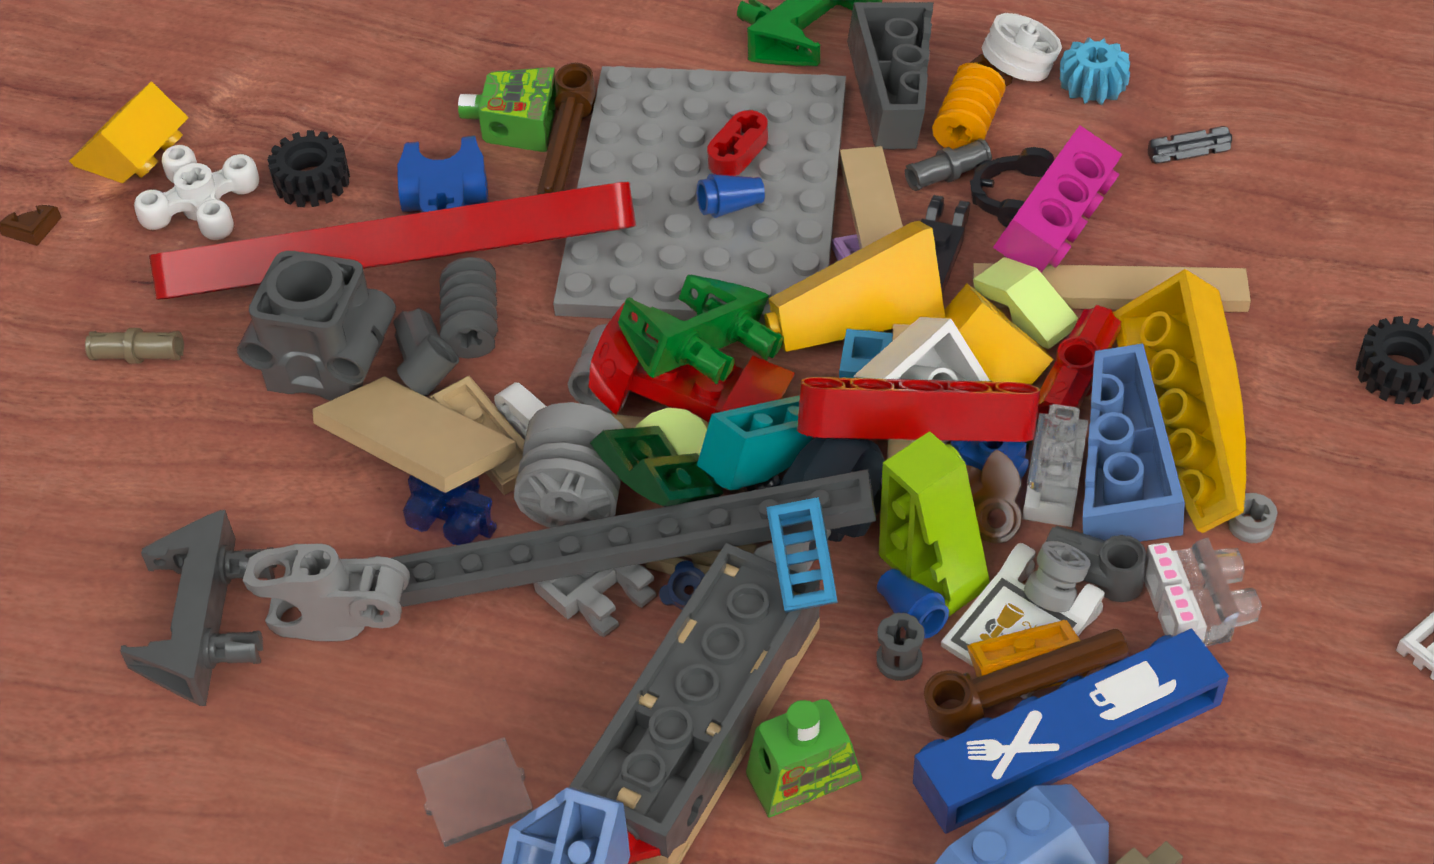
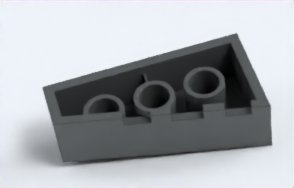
[847,2,934,150]

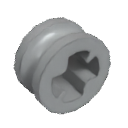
[1228,493,1278,543]

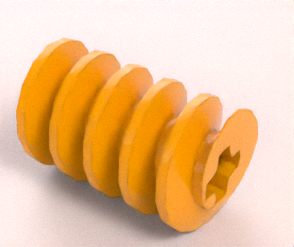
[932,63,1006,149]

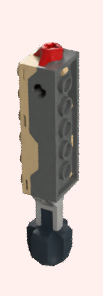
[569,437,885,864]

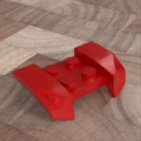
[589,302,795,423]

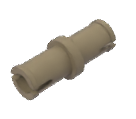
[85,328,184,364]

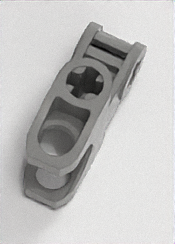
[243,544,410,641]

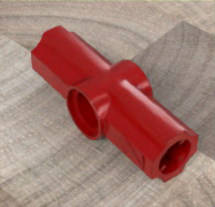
[1037,305,1121,432]

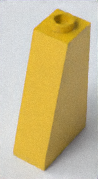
[764,221,945,352]

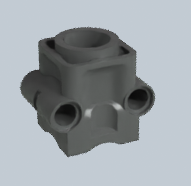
[237,251,396,401]

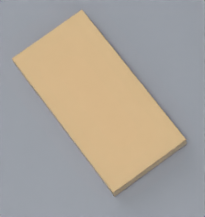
[313,376,516,493]

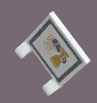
[941,543,1105,699]

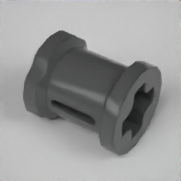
[876,613,924,681]

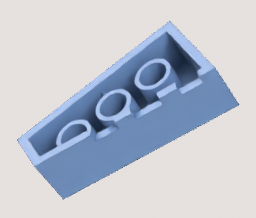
[1083,343,1185,542]

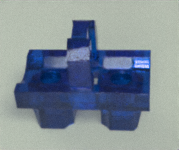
[403,475,497,545]

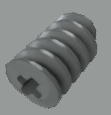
[439,257,498,359]

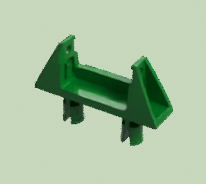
[737,0,882,66]
[618,274,784,384]

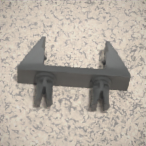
[120,510,277,706]

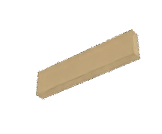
[840,146,903,249]

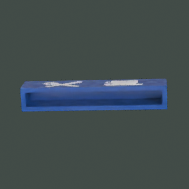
[913,628,1229,834]

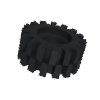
[268,130,350,207]
[1356,316,1434,405]

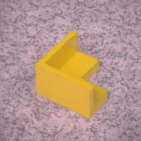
[944,283,1054,385]

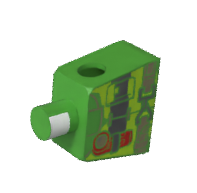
[458,67,557,152]
[746,699,862,818]

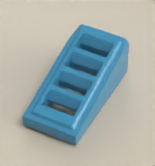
[766,497,838,613]

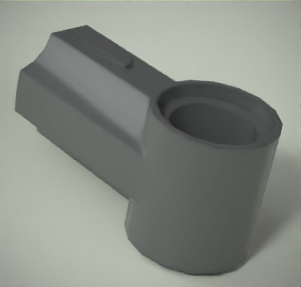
[393,308,459,396]
[1046,525,1146,602]

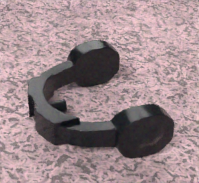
[970,147,1054,227]

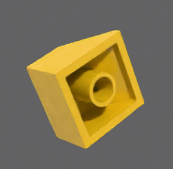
[69,81,189,183]

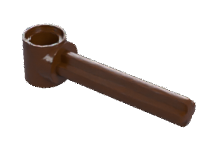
[537,63,596,195]
[924,629,1129,738]

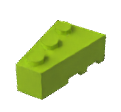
[879,431,990,616]

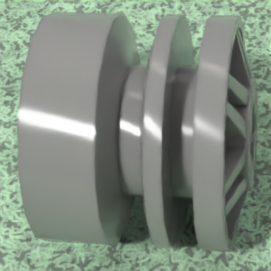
[514,402,624,528]

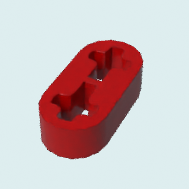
[707,110,768,176]

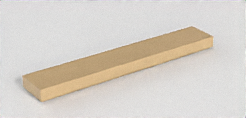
[973,263,1251,312]

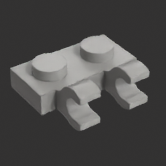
[533,564,657,637]

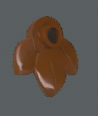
[966,450,1022,543]

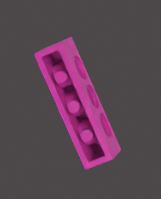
[993,125,1123,273]

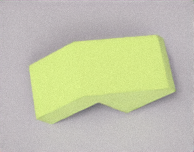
[973,257,1079,349]

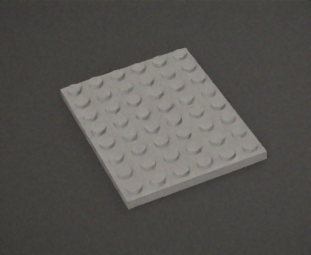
[553,66,846,325]

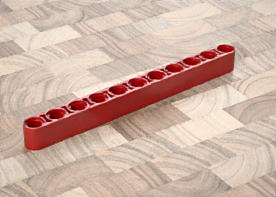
[149,182,636,300]

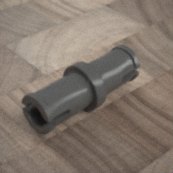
[905,139,992,191]

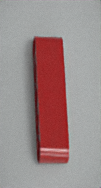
[797,377,1040,442]

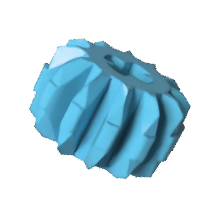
[1059,37,1130,105]

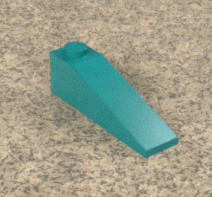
[697,395,815,490]

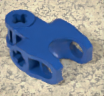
[397,136,489,213]

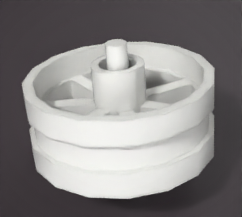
[981,13,1062,81]

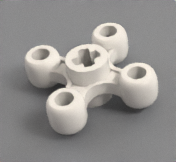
[134,145,259,240]

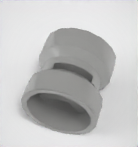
[1024,541,1091,612]

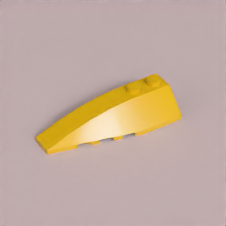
[1113,269,1246,533]

